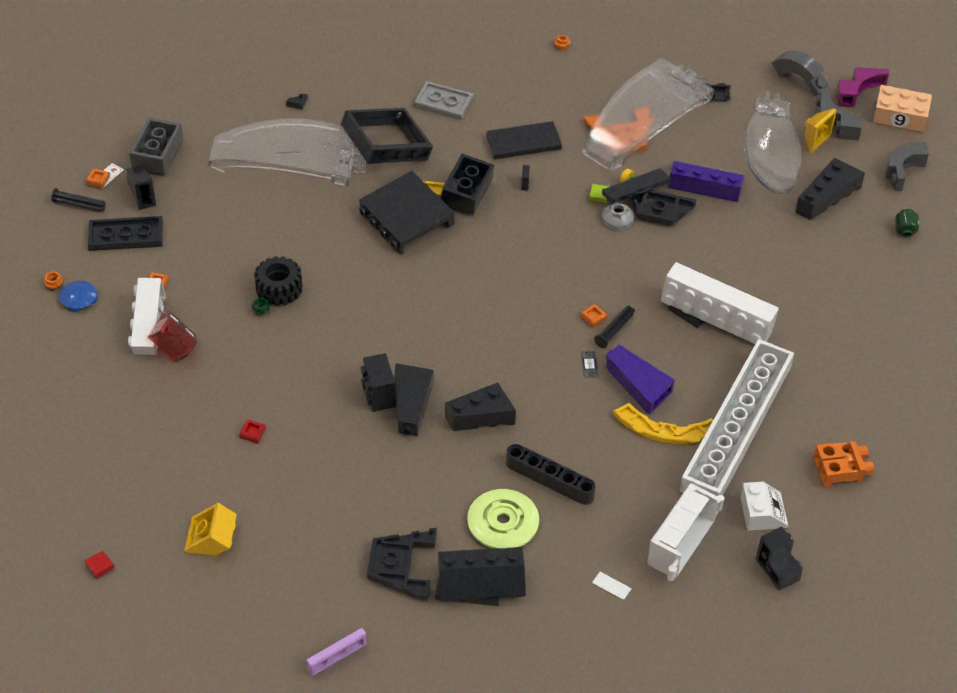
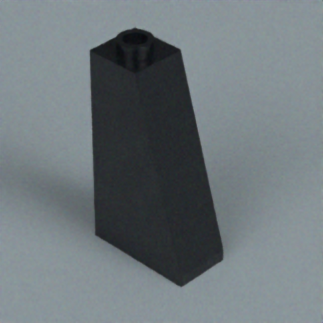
[395,363,434,436]

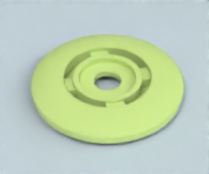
[467,489,539,549]

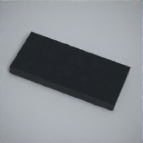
[486,121,562,159]
[88,216,163,251]

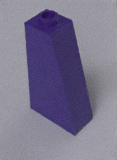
[606,345,675,415]

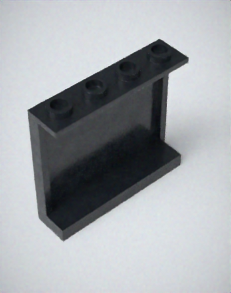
[359,171,455,255]

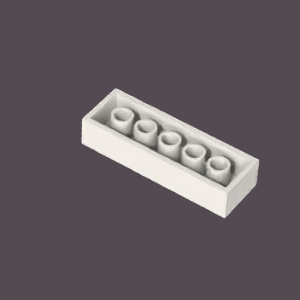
[661,262,779,344]

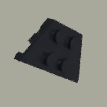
[631,190,697,226]

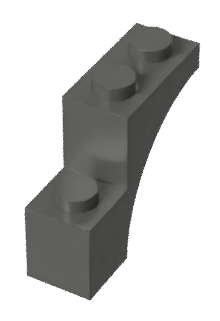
[815,89,862,141]

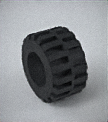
[254,256,303,306]

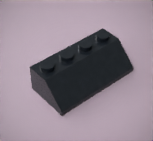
[438,547,526,601]

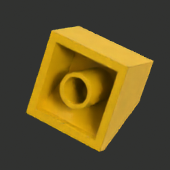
[184,503,237,555]

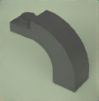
[771,50,829,96]
[885,142,929,191]

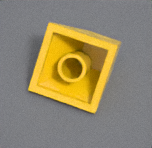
[804,108,837,153]

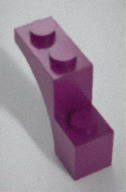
[836,67,889,107]

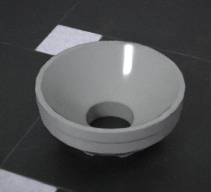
[601,203,634,231]

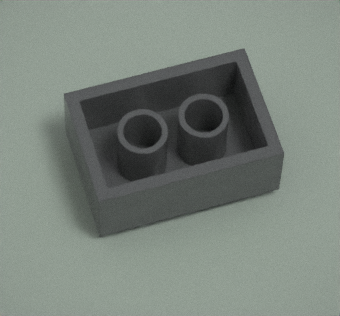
[129,117,183,175]

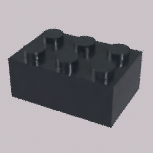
[441,153,495,215]

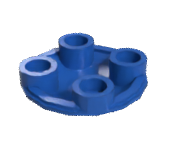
[59,281,97,313]

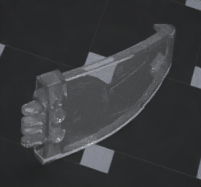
[582,58,714,170]
[208,118,367,186]

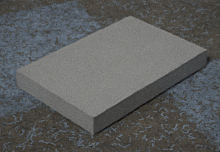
[414,81,474,120]

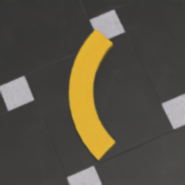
[613,403,713,445]

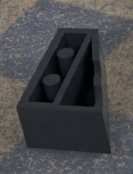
[445,383,516,431]

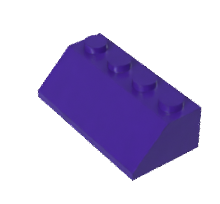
[668,161,745,202]

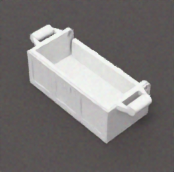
[647,483,724,581]

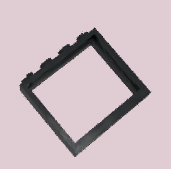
[341,108,433,164]

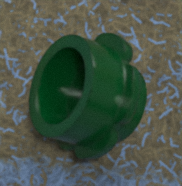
[251,297,270,315]

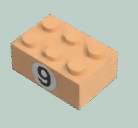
[873,85,932,132]

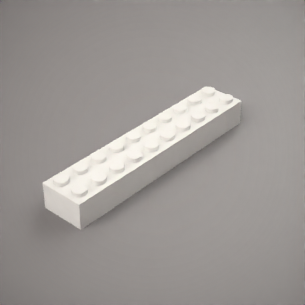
[679,339,794,496]

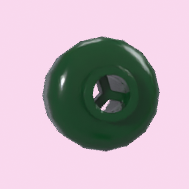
[895,209,919,237]

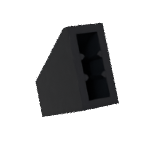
[125,165,156,210]

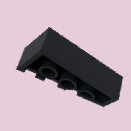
[795,157,865,220]

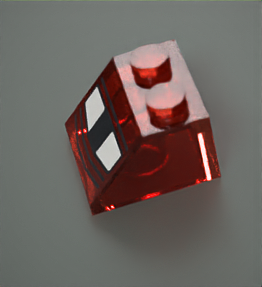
[148,309,197,362]

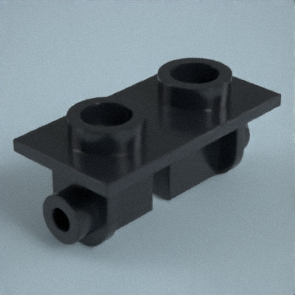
[695,83,731,101]

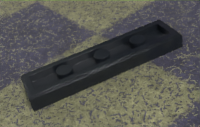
[602,168,671,204]

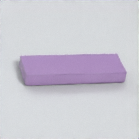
[306,628,367,676]

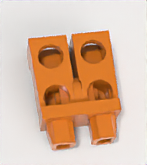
[813,441,875,487]

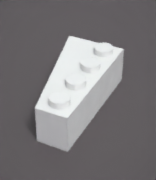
[128,278,166,355]

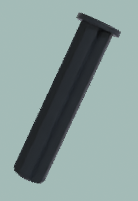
[51,188,106,211]
[594,305,635,348]

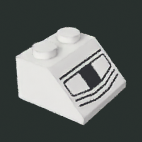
[740,482,788,531]

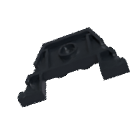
[367,528,437,601]

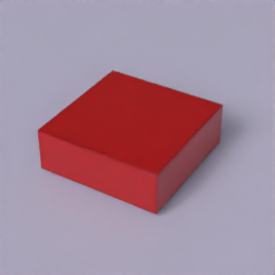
[239,419,266,444]
[84,550,114,579]

